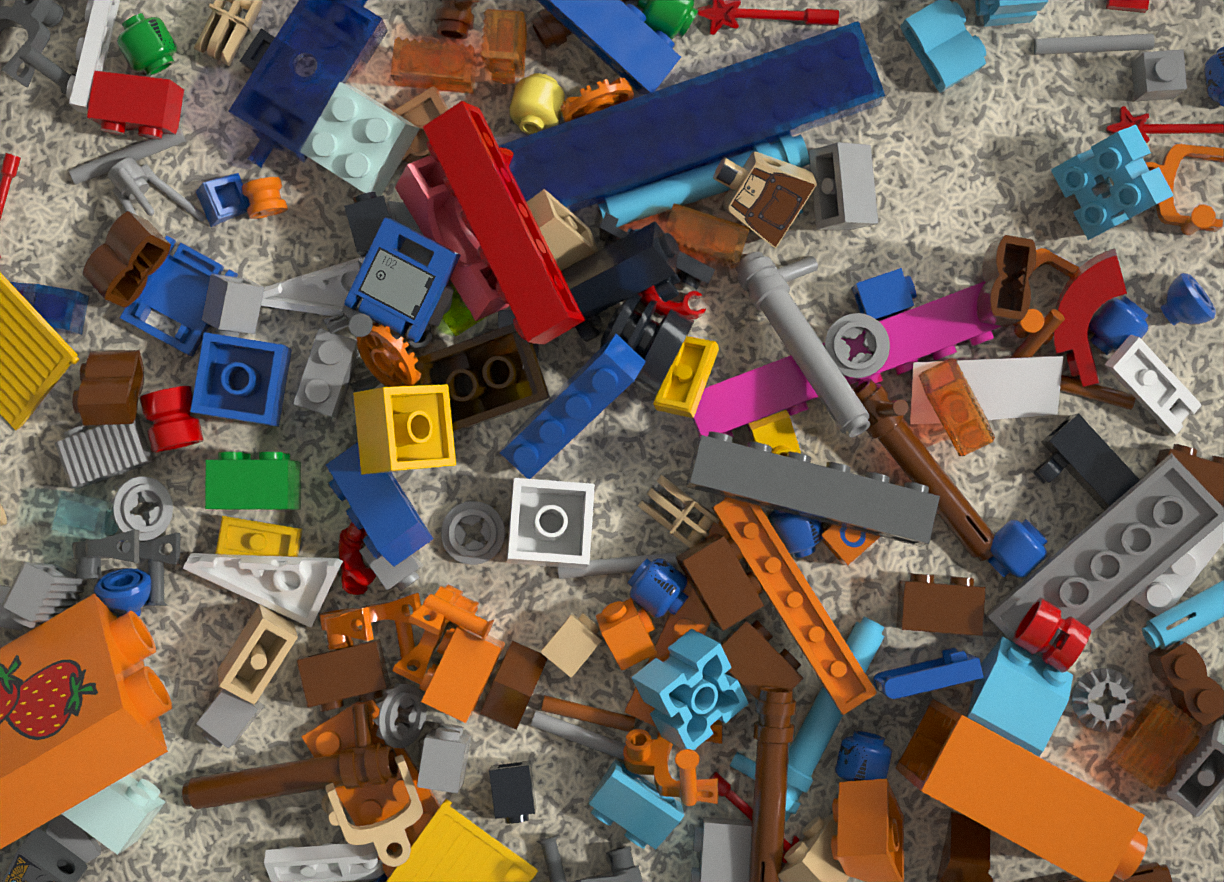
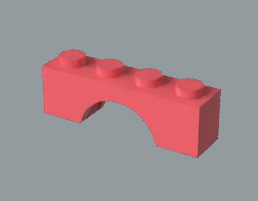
[395,155,509,321]

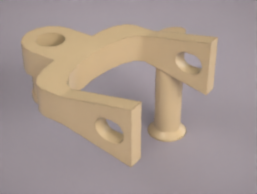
[321,755,423,867]

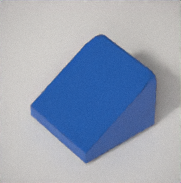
[196,173,250,227]

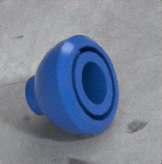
[1161,273,1216,326]
[94,568,151,618]

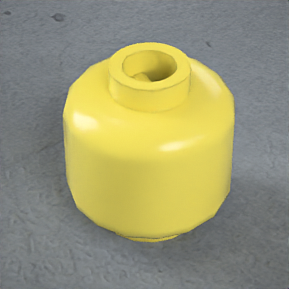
[509,73,565,136]

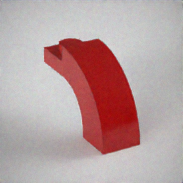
[1054,248,1127,387]

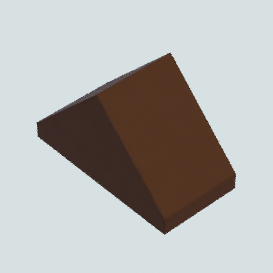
[480,640,548,730]
[936,812,990,882]

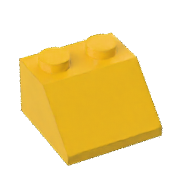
[353,384,456,475]

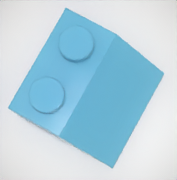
[967,636,1073,756]
[588,759,684,849]

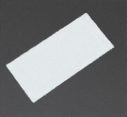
[910,356,1063,424]

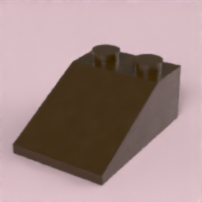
[414,323,550,433]

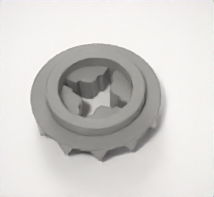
[824,313,890,379]
[110,476,173,541]
[441,501,505,565]
[1072,668,1138,733]
[372,683,427,748]

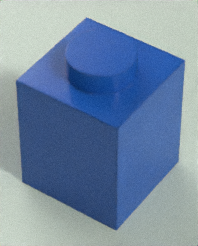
[851,268,917,320]

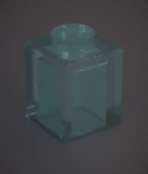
[52,491,119,540]

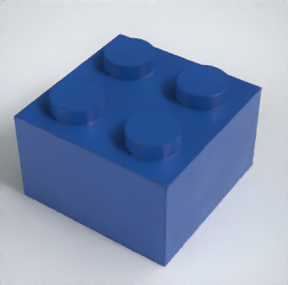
[190,332,292,427]

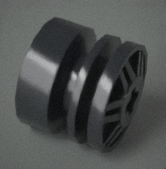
[600,293,694,395]

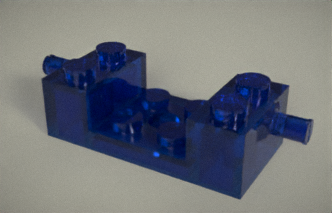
[228,0,388,168]

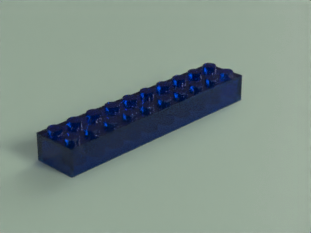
[499,21,885,212]

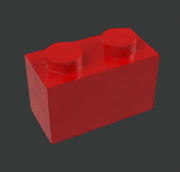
[87,70,185,140]

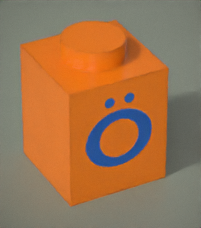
[821,524,880,565]

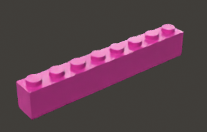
[692,281,1001,438]

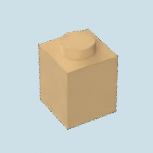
[540,613,602,678]

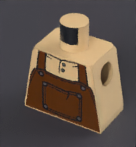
[713,152,817,248]

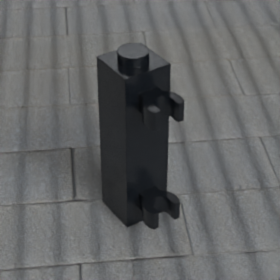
[561,221,680,342]
[1033,413,1140,511]

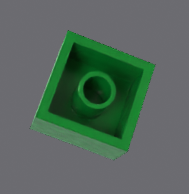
[205,452,301,510]

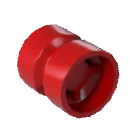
[140,386,204,452]
[1013,598,1091,673]

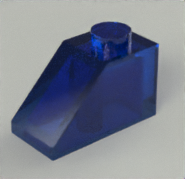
[10,282,89,335]

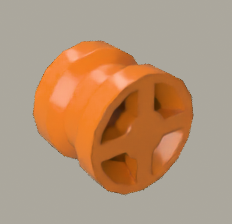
[241,177,288,219]

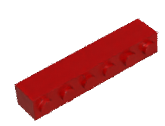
[423,101,585,345]

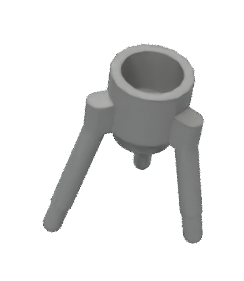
[108,157,205,221]

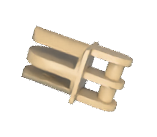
[194,0,263,66]
[637,475,720,548]

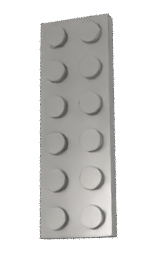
[987,453,1224,658]

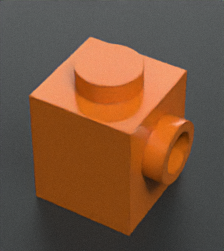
[595,598,657,671]

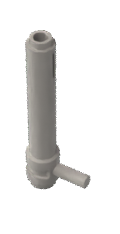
[736,252,870,437]

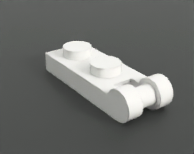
[1105,335,1201,436]
[264,842,384,882]

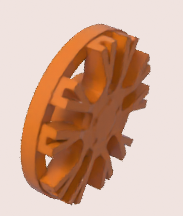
[560,77,634,126]
[357,323,421,387]

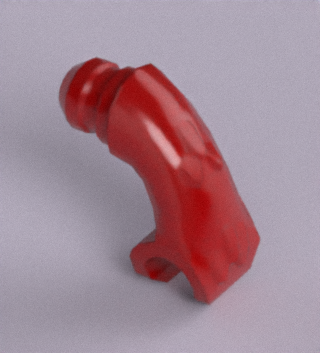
[640,286,706,319]
[338,522,376,595]

